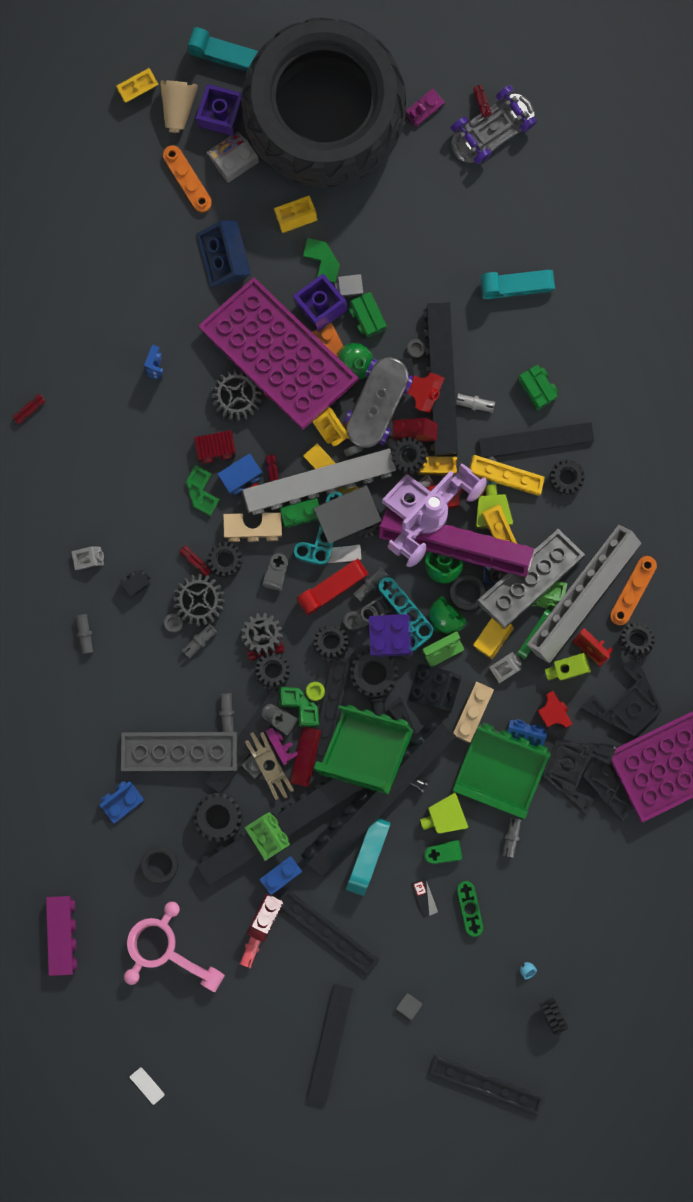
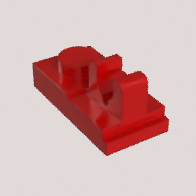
[572,628,613,667]

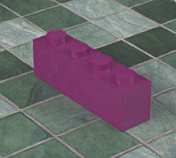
[46,896,77,976]

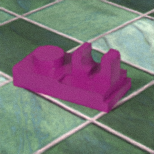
[405,88,445,127]
[265,728,298,765]

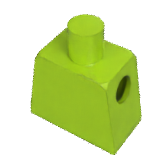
[475,484,513,529]
[545,653,591,681]
[420,793,468,834]

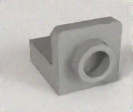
[72,546,104,570]
[489,652,523,683]

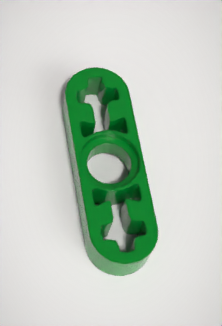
[516,609,551,660]
[457,881,483,937]

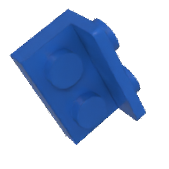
[144,345,164,380]
[507,719,547,747]
[99,781,145,824]

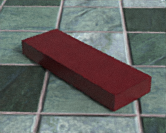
[290,727,321,787]

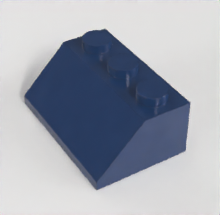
[196,221,251,288]

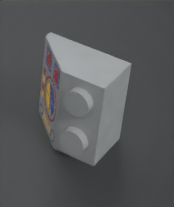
[206,131,259,183]

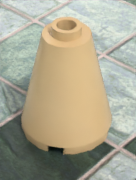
[160,80,198,133]

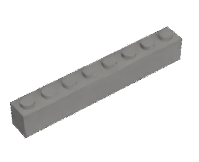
[242,449,396,515]
[527,525,641,663]

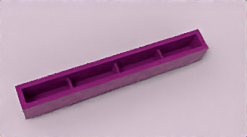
[379,509,534,578]

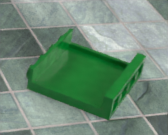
[314,705,413,794]
[453,723,551,819]

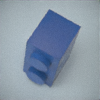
[218,453,263,495]
[259,856,302,895]

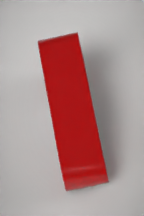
[296,559,369,616]

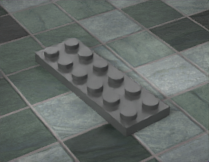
[477,529,585,629]
[121,732,238,772]

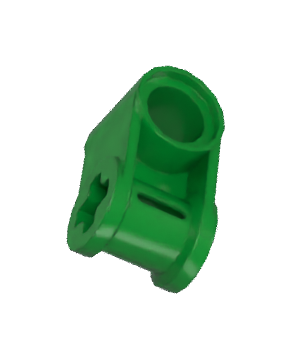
[424,840,463,864]

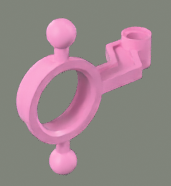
[124,902,225,992]

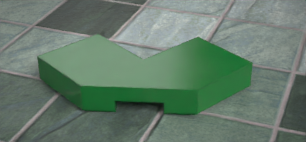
[303,238,340,284]
[186,465,220,517]
[278,687,319,728]

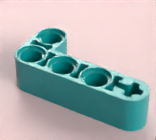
[187,27,258,72]
[480,270,555,299]
[294,492,342,566]
[379,577,433,652]
[346,818,391,897]

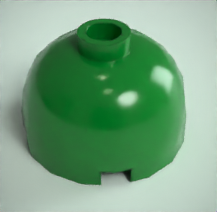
[337,343,373,380]
[425,551,463,584]
[429,597,466,635]

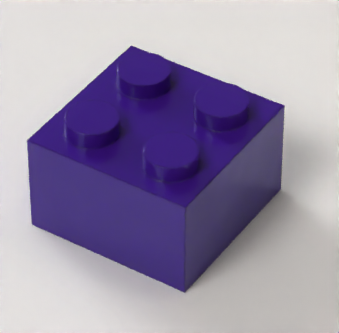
[196,84,242,136]
[293,274,348,332]
[369,614,412,657]

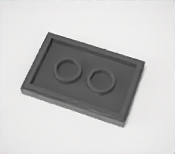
[314,485,382,543]

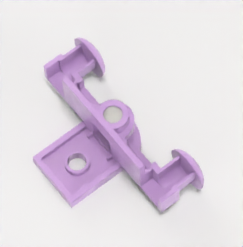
[382,464,487,567]

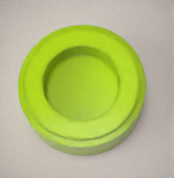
[306,682,325,701]

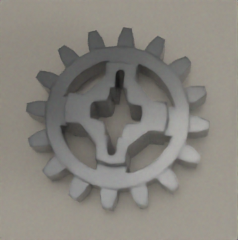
[241,613,283,655]

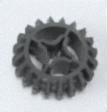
[211,369,263,421]
[173,574,225,626]

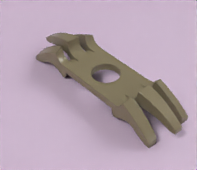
[245,732,294,800]

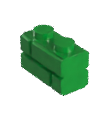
[348,292,387,338]
[518,365,559,411]
[280,498,319,529]

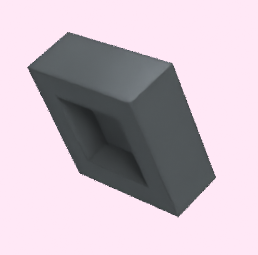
[396,993,423,1020]

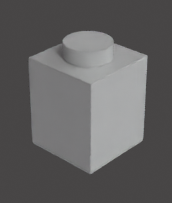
[335,274,363,299]

